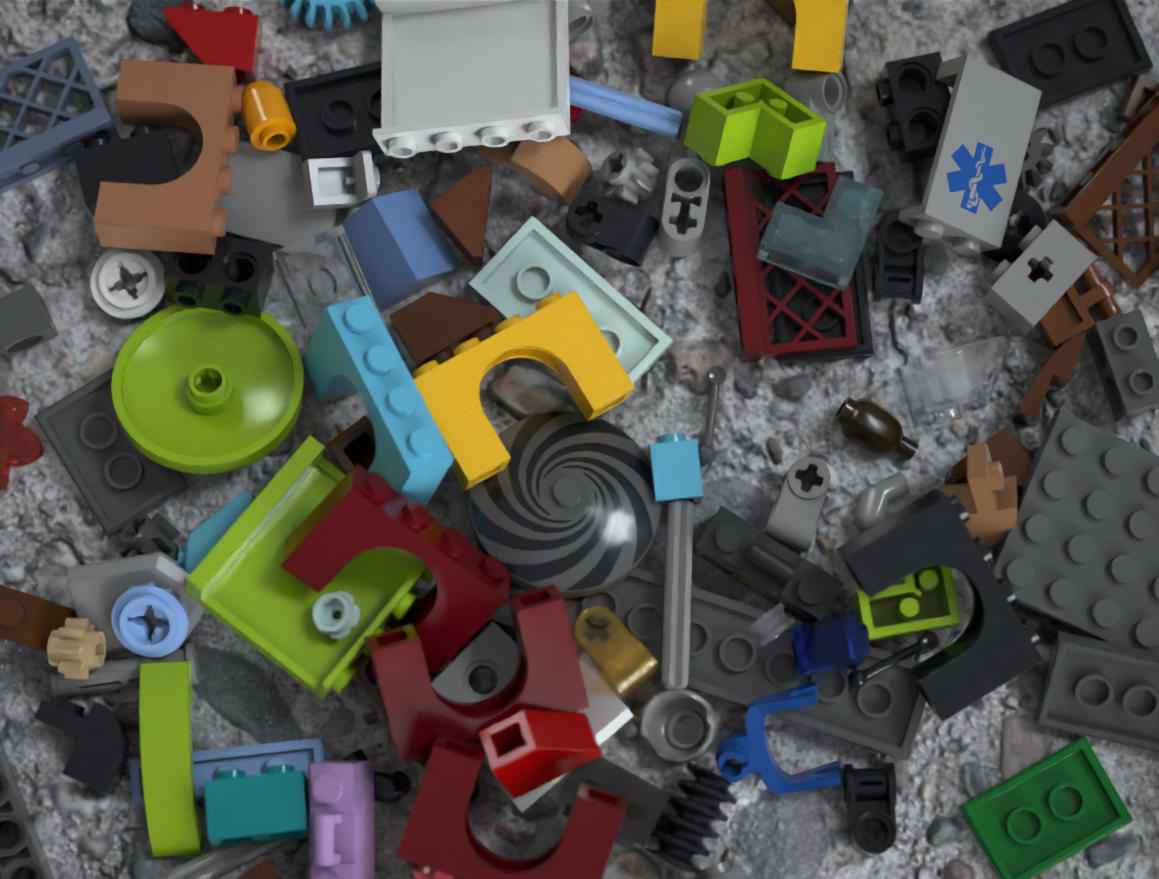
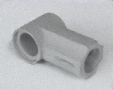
[784,71,847,164]

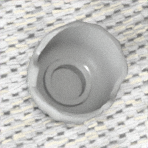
[639,688,717,763]

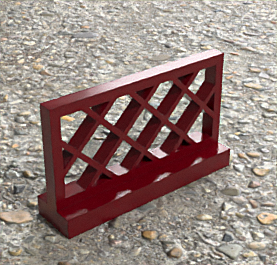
[721,162,857,363]

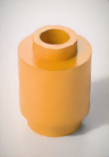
[241,81,296,151]

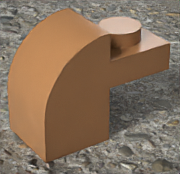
[477,136,593,207]
[940,443,1017,547]

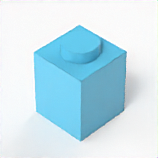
[648,433,704,507]

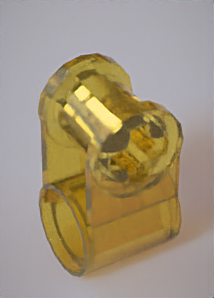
[574,606,661,699]

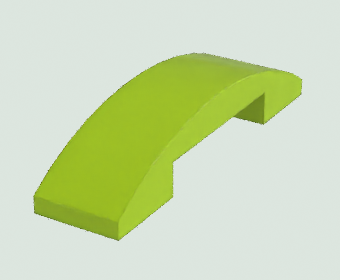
[139,660,203,857]

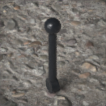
[848,631,939,689]

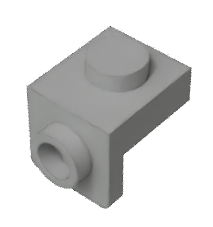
[302,150,380,210]

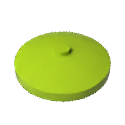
[111,304,305,474]

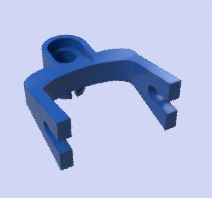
[715,680,843,795]

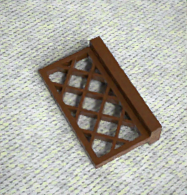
[1049,89,1159,289]

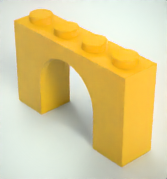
[652,0,849,73]
[411,290,635,491]

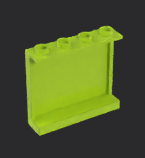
[184,435,434,701]

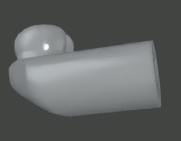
[854,472,910,533]

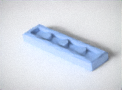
[129,737,325,809]

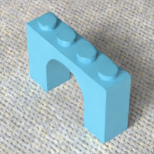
[302,295,454,508]

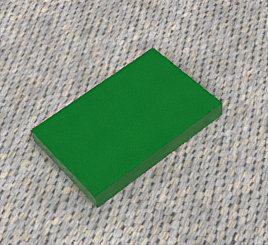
[958,736,1134,879]

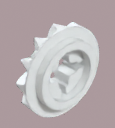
[90,248,166,321]

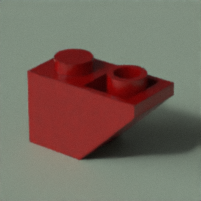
[164,2,263,82]
[479,710,603,799]

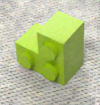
[684,78,827,180]
[851,566,962,644]

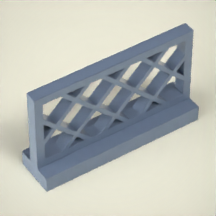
[0,36,121,194]

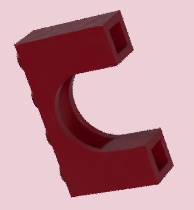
[280,464,511,674]
[364,584,589,762]
[396,734,628,879]

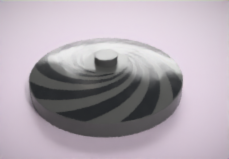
[469,411,661,598]

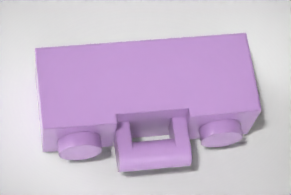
[309,760,375,879]

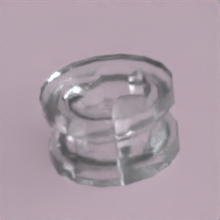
[747,602,796,648]

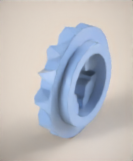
[111,581,191,657]

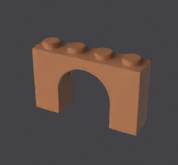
[93,59,245,255]

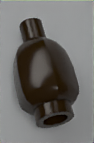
[834,396,919,461]

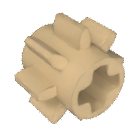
[47,618,106,680]

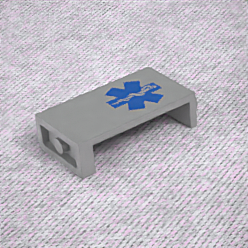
[898,54,1042,257]

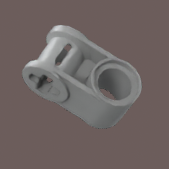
[764,456,831,553]

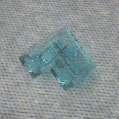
[756,175,884,292]

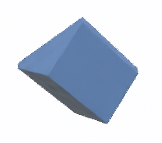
[333,187,461,313]

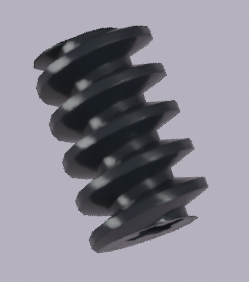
[644,762,738,874]

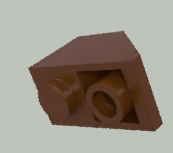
[389,292,501,369]

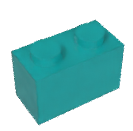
[204,765,309,847]

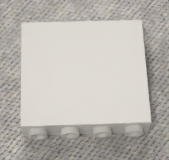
[373,0,570,158]

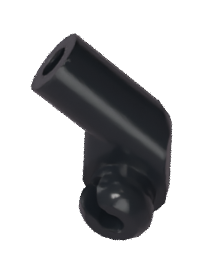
[342,749,411,804]

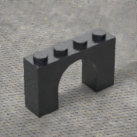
[836,488,1043,722]

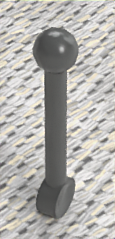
[698,366,727,463]

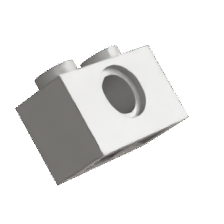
[431,621,519,703]

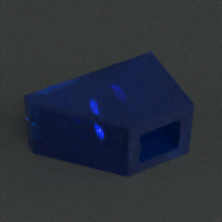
[789,613,871,679]

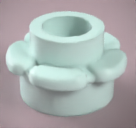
[313,591,360,639]

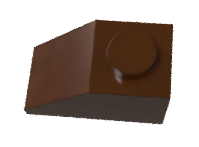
[0,585,78,653]

